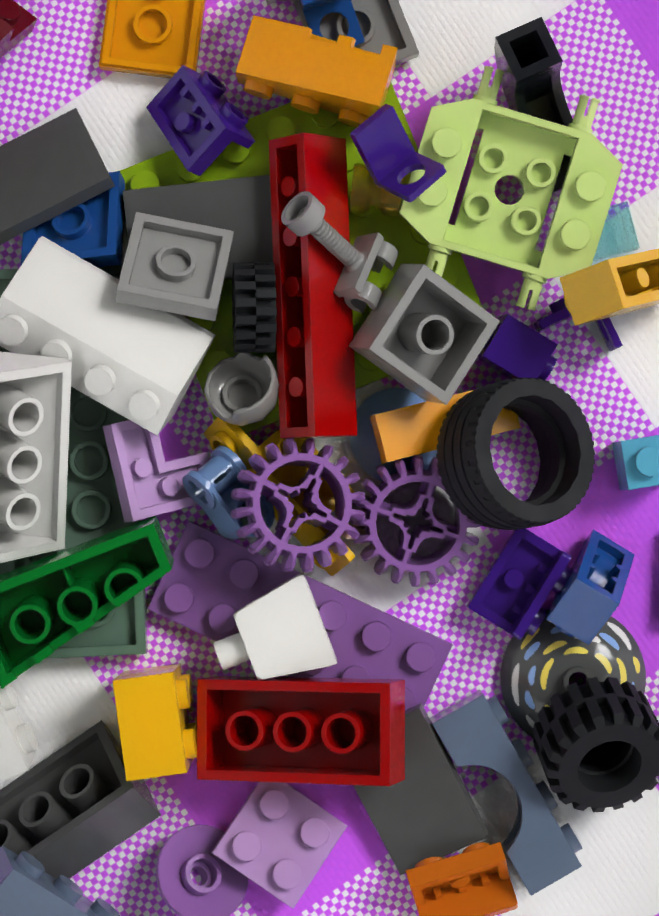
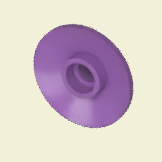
[156,824,248,916]

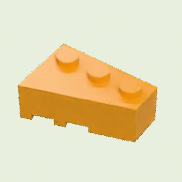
[235,15,398,128]

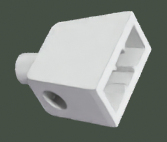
[213,572,337,680]

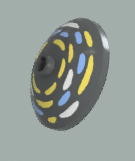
[500,609,646,747]

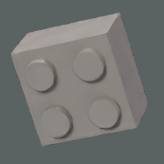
[349,263,500,405]

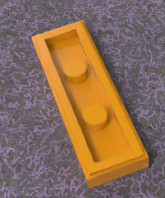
[370,390,521,464]

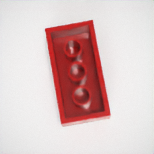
[197,676,405,786]

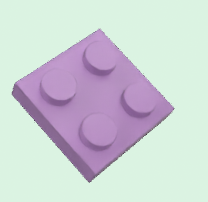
[211,782,348,909]

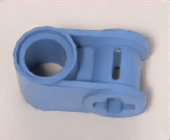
[182,445,275,540]

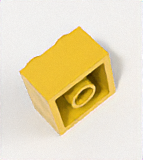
[112,663,197,781]

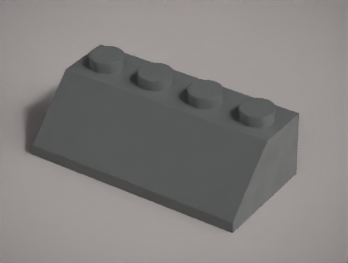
[0,720,161,879]

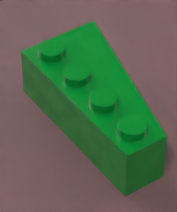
[0,516,174,689]

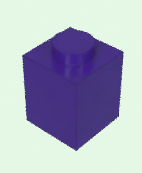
[477,314,558,381]

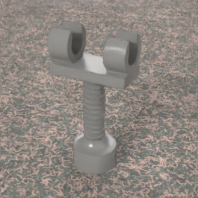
[281,191,398,313]

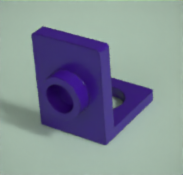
[350,104,447,202]
[533,298,623,352]

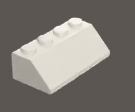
[0,236,215,436]
[0,351,72,563]

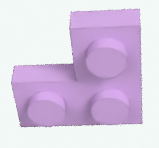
[102,420,209,522]

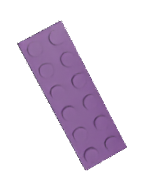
[148,521,453,710]

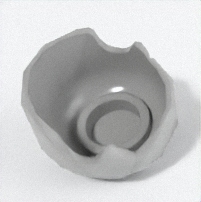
[204,353,279,426]

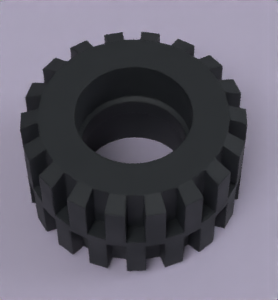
[533,677,659,812]

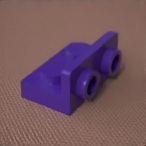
[146,65,255,176]

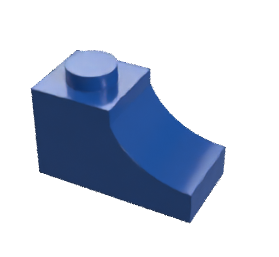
[546,529,635,645]

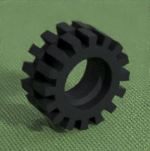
[232,262,277,353]

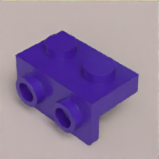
[466,528,573,640]

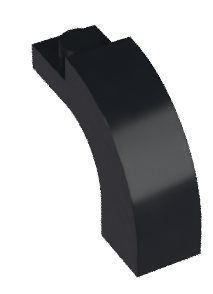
[494,16,573,197]

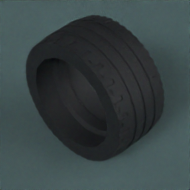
[436,378,595,530]

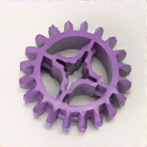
[231,438,365,573]
[350,454,482,587]

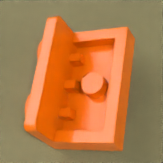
[405,842,518,916]

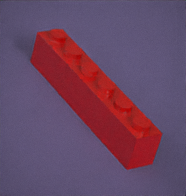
[269,132,358,439]

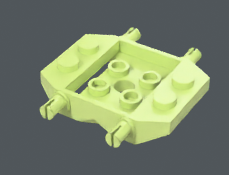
[399,66,623,311]

